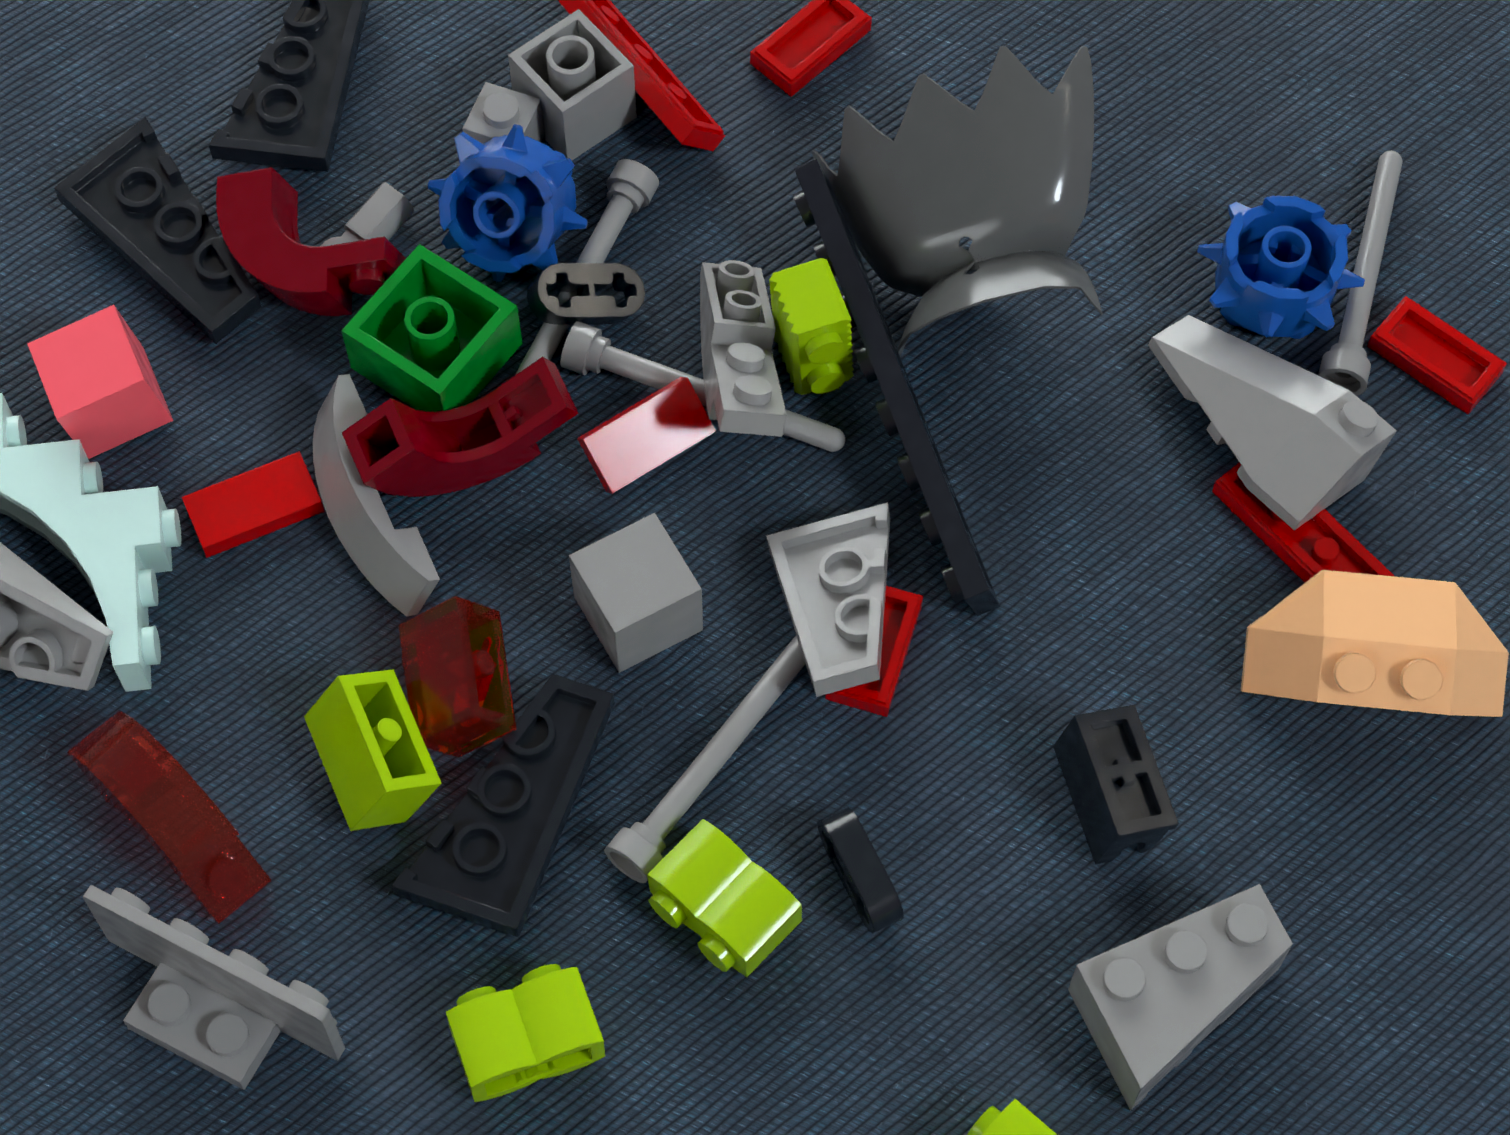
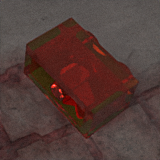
[399,596,516,757]

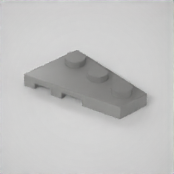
[766,502,890,697]

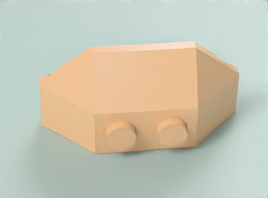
[1241,570,1509,717]

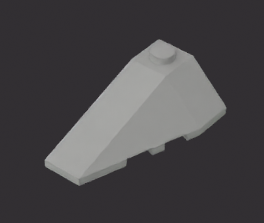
[1148,315,1397,530]
[0,542,113,691]

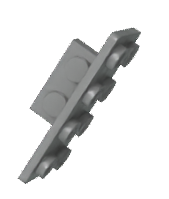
[82,885,345,1090]

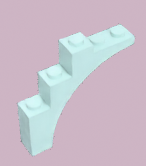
[0,393,181,692]

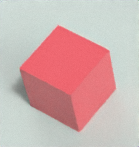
[27,305,173,459]

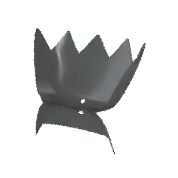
[812,46,1103,357]

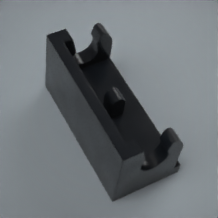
[1053,704,1179,865]

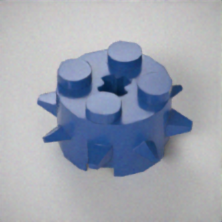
[428,124,588,282]
[1197,195,1365,339]

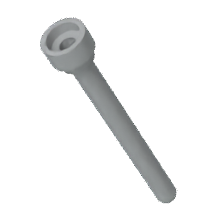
[1318,150,1402,396]
[515,159,659,375]
[560,321,845,452]
[604,635,806,883]

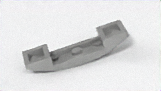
[313,374,440,616]

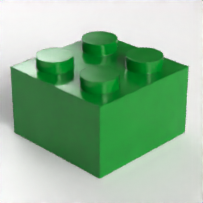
[341,244,523,412]

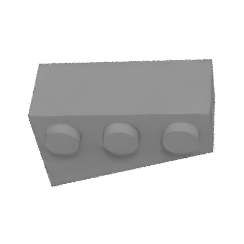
[1068,884,1293,1111]

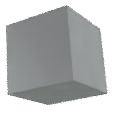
[508,9,637,161]
[569,513,703,673]

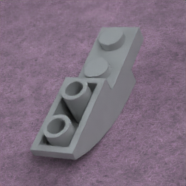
[700,260,787,437]

